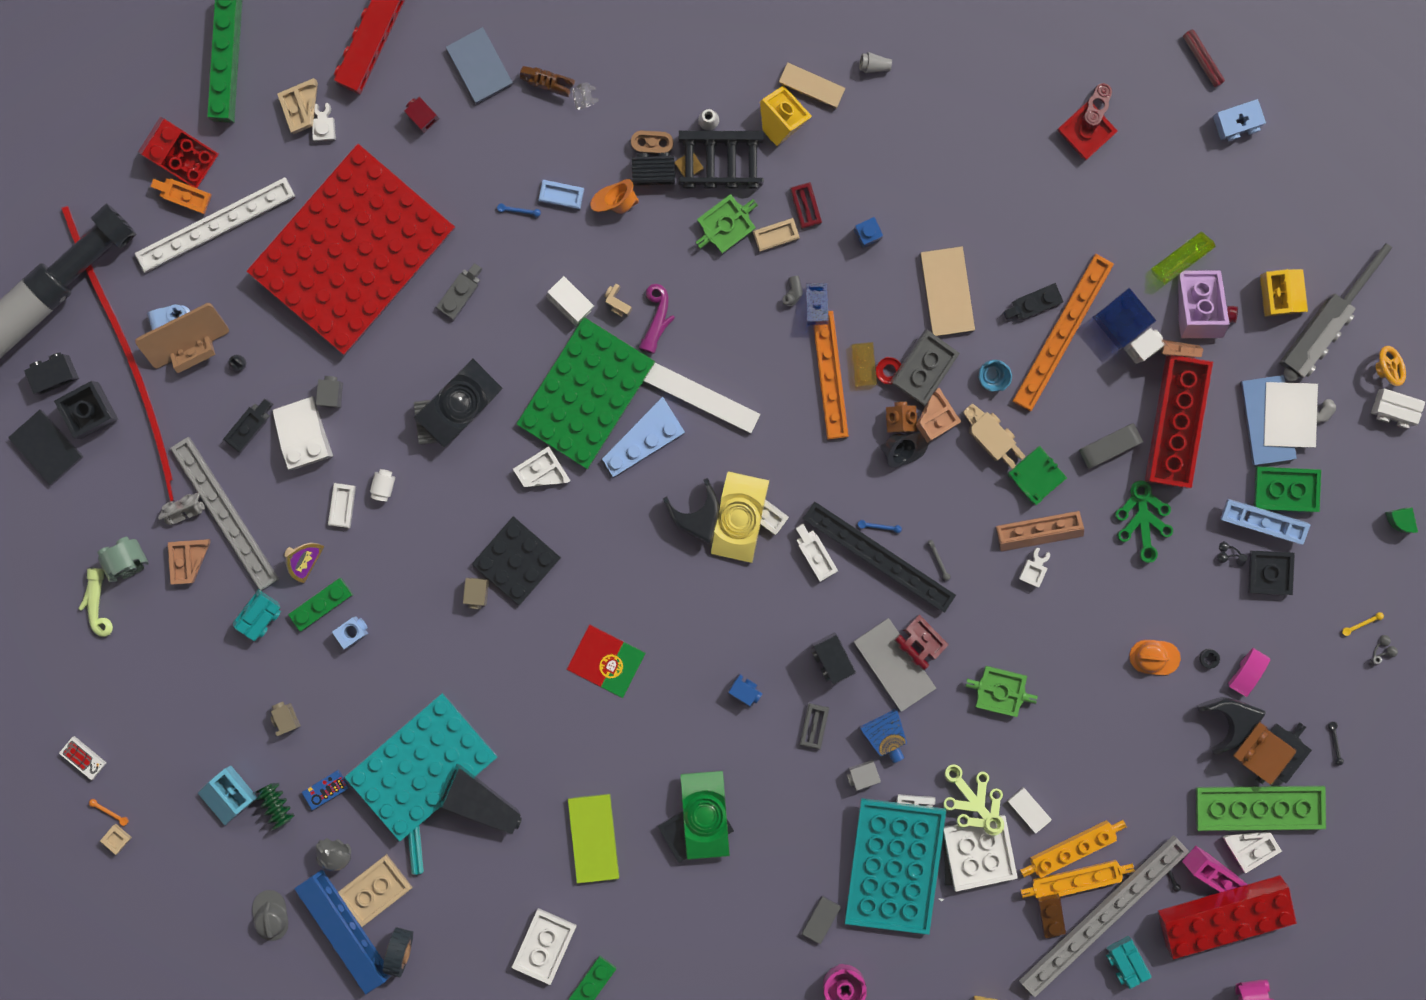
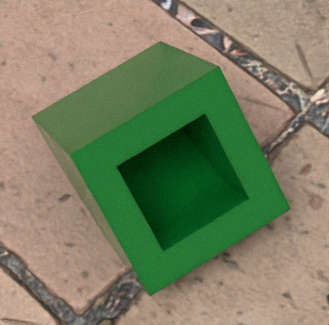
[1385,507,1418,533]

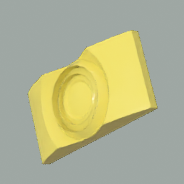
[711,471,770,563]

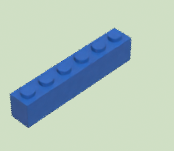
[294,869,391,994]

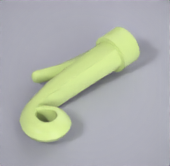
[79,568,113,637]

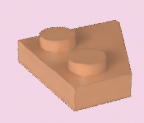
[1159,340,1203,359]
[916,388,961,443]

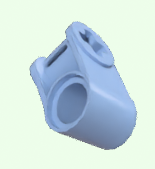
[147,304,190,330]

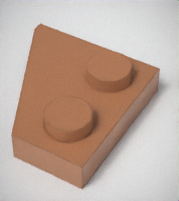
[168,539,211,584]

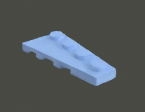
[602,397,685,477]

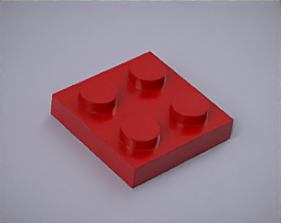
[1057,102,1118,161]

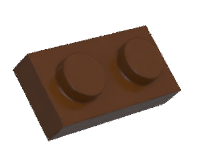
[1038,893,1066,938]

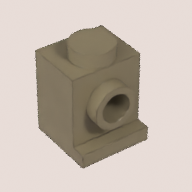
[271,702,301,736]

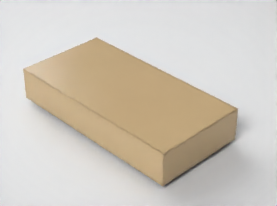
[753,218,800,252]

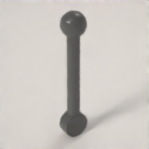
[928,539,951,581]

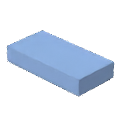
[539,180,584,210]

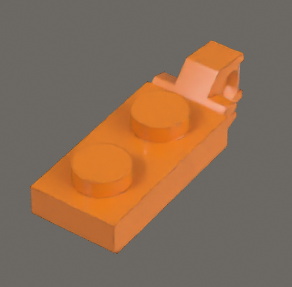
[150,178,212,214]

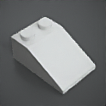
[273,397,333,470]

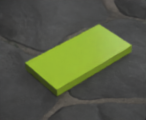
[568,794,620,883]

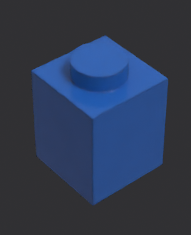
[854,217,883,248]

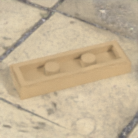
[779,63,845,109]

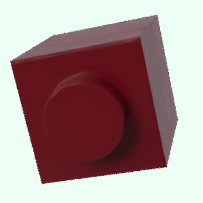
[404,96,439,133]

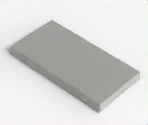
[853,618,936,712]

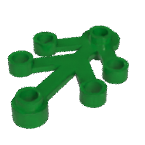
[1115,480,1173,563]

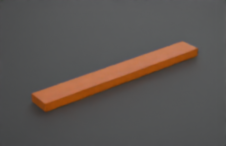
[1012,254,1114,412]

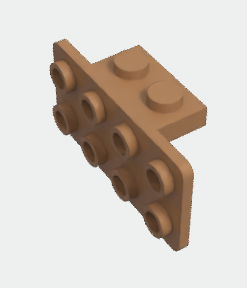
[135,303,229,373]

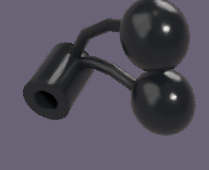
[1217,541,1248,566]

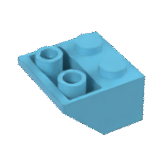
[198,766,257,825]

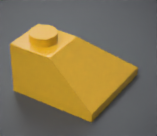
[760,85,812,146]

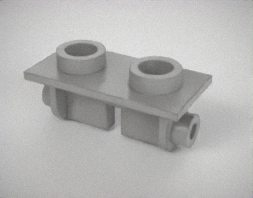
[158,492,205,525]

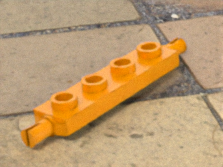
[1020,819,1127,878]
[1020,860,1135,900]

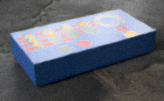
[302,770,350,810]

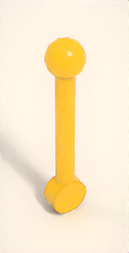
[1342,612,1384,636]

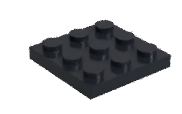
[472,516,562,606]

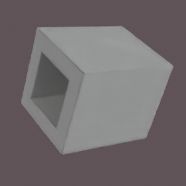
[847,760,881,790]

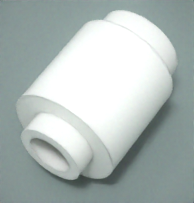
[370,469,395,502]

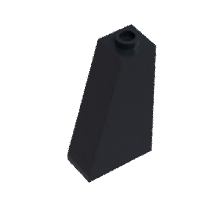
[440,764,522,834]

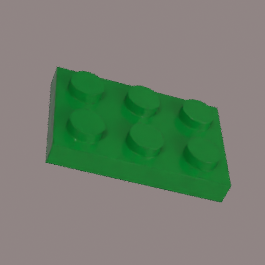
[1254,467,1321,512]

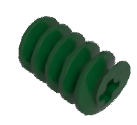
[253,783,295,831]

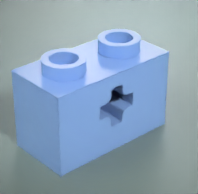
[1213,99,1266,141]

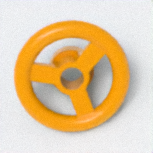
[1376,346,1406,386]

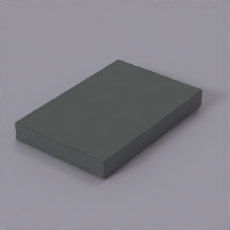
[890,329,960,406]

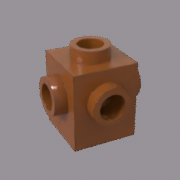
[886,402,917,433]

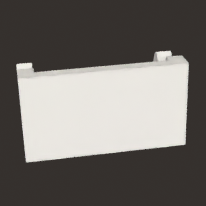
[546,276,594,326]

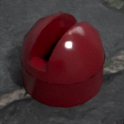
[1227,306,1238,323]

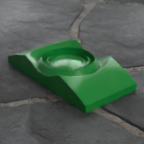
[681,771,730,859]

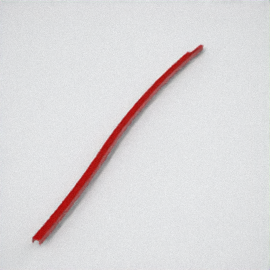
[62,206,174,501]

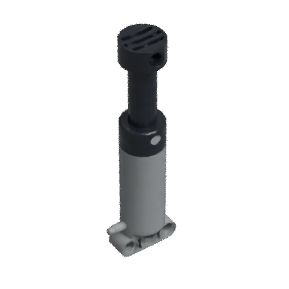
[0,203,137,359]

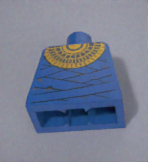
[859,709,907,763]

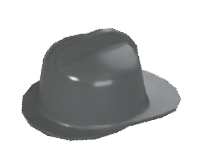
[253,890,288,941]

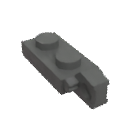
[437,263,482,320]

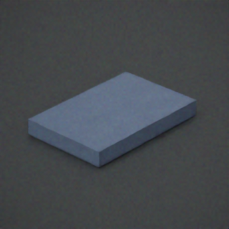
[446,27,513,104]

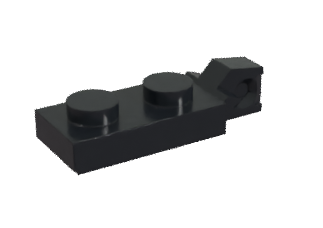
[1004,283,1064,320]
[223,399,274,453]

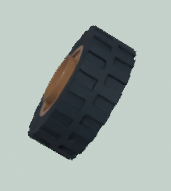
[383,927,413,978]

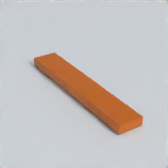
[812,311,849,440]

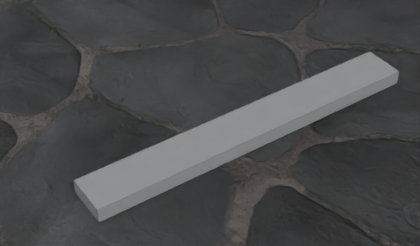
[170,437,279,591]

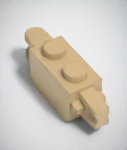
[963,403,1025,469]

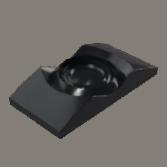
[413,358,503,448]

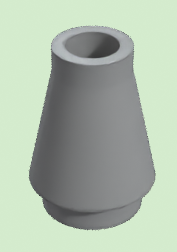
[859,52,892,73]

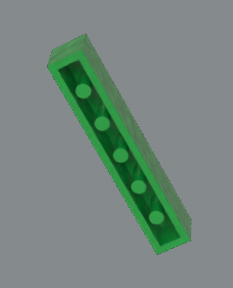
[207,0,242,123]

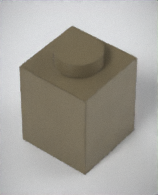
[463,577,489,609]

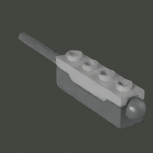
[1279,243,1392,381]

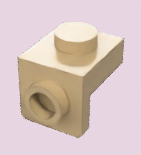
[604,284,632,317]

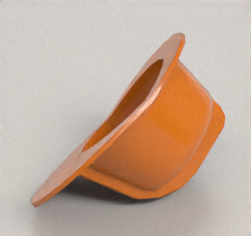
[590,179,639,214]
[1130,640,1181,675]

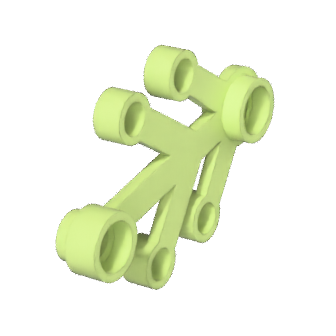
[943,765,1004,836]

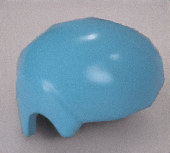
[978,360,1012,392]

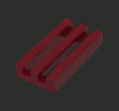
[790,182,822,229]

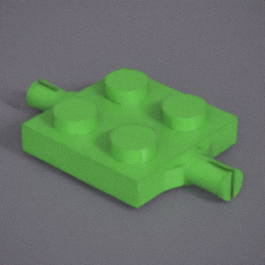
[695,194,758,254]
[965,665,1038,717]

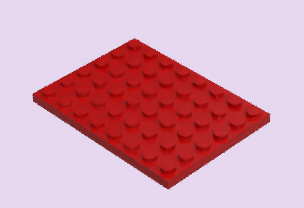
[247,144,455,355]

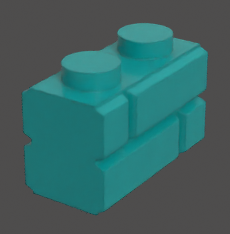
[233,589,281,641]
[1106,936,1152,989]

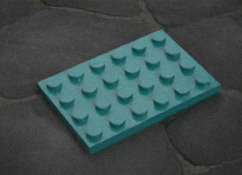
[345,693,497,841]
[845,798,946,935]

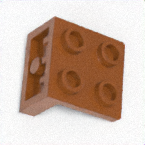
[1234,722,1296,785]

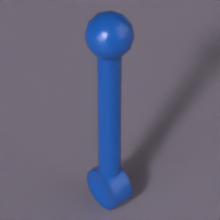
[497,203,541,217]
[858,520,902,533]

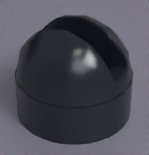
[228,355,246,372]

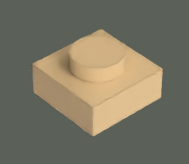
[100,824,132,855]

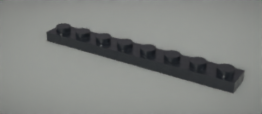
[803,501,956,613]

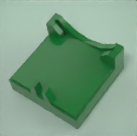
[1007,446,1067,505]

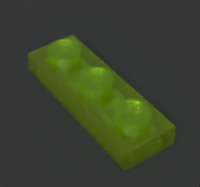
[1151,231,1216,285]

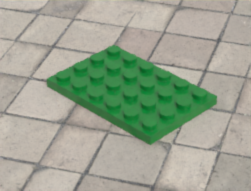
[517,317,656,469]

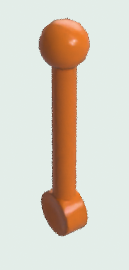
[89,799,129,826]

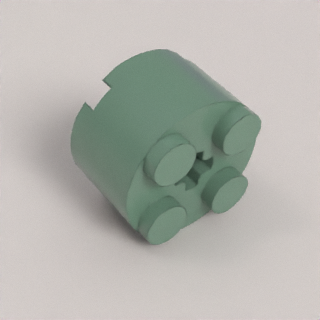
[97,537,149,582]

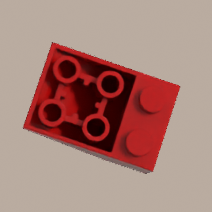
[138,116,219,188]

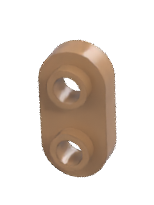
[631,131,674,154]

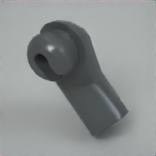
[783,275,803,306]

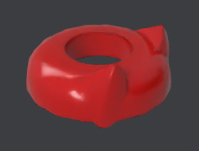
[876,357,902,384]

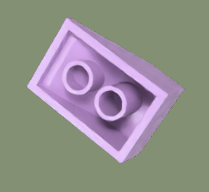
[1178,271,1230,338]

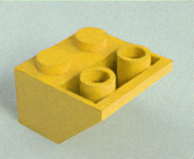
[1260,269,1308,317]

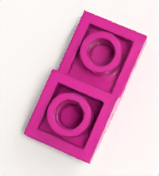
[1228,648,1270,697]

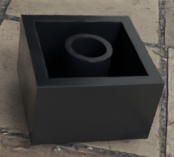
[54,381,118,439]
[811,632,856,685]

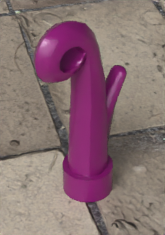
[639,284,675,354]

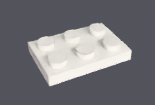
[512,908,577,985]

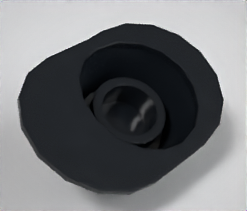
[881,433,929,468]

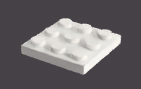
[943,815,1018,891]

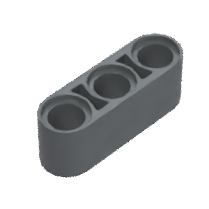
[1079,423,1143,469]

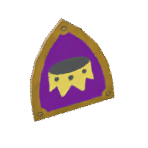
[285,543,324,583]

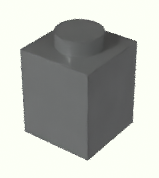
[316,376,343,408]

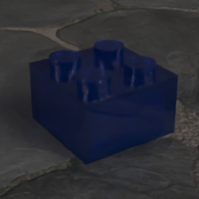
[1092,288,1157,349]

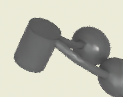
[1370,635,1398,666]

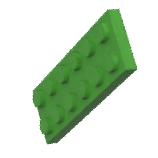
[1196,786,1326,831]

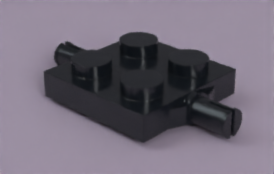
[1255,722,1312,785]

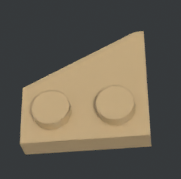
[278,78,318,134]

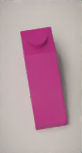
[1182,846,1248,892]

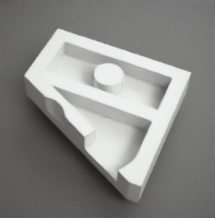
[513,446,571,487]
[1223,832,1282,873]

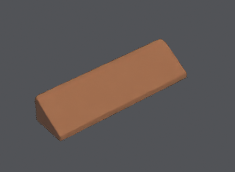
[996,511,1084,551]

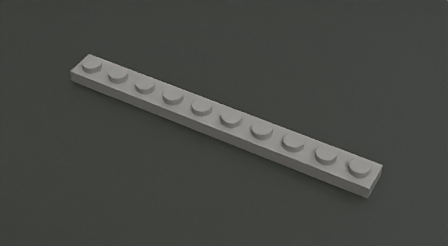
[1019,835,1189,997]

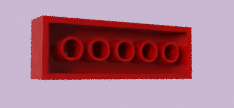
[1145,355,1213,489]
[1158,875,1297,959]

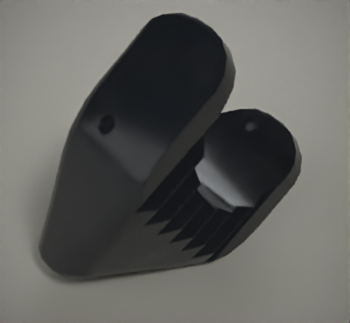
[663,478,719,543]
[1197,697,1266,754]

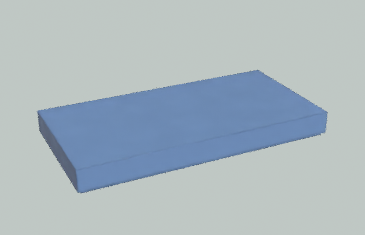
[1241,375,1297,465]

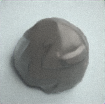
[316,838,351,871]

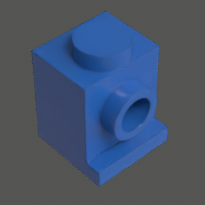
[729,673,763,706]

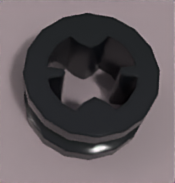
[1199,648,1220,669]

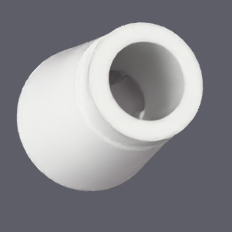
[698,109,719,131]

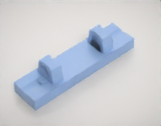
[1220,499,1310,545]

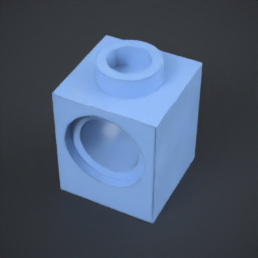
[332,616,368,649]

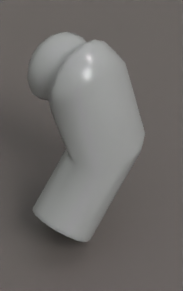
[1317,399,1336,423]

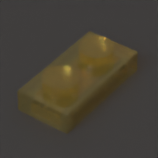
[852,342,877,387]

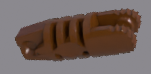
[520,66,575,97]

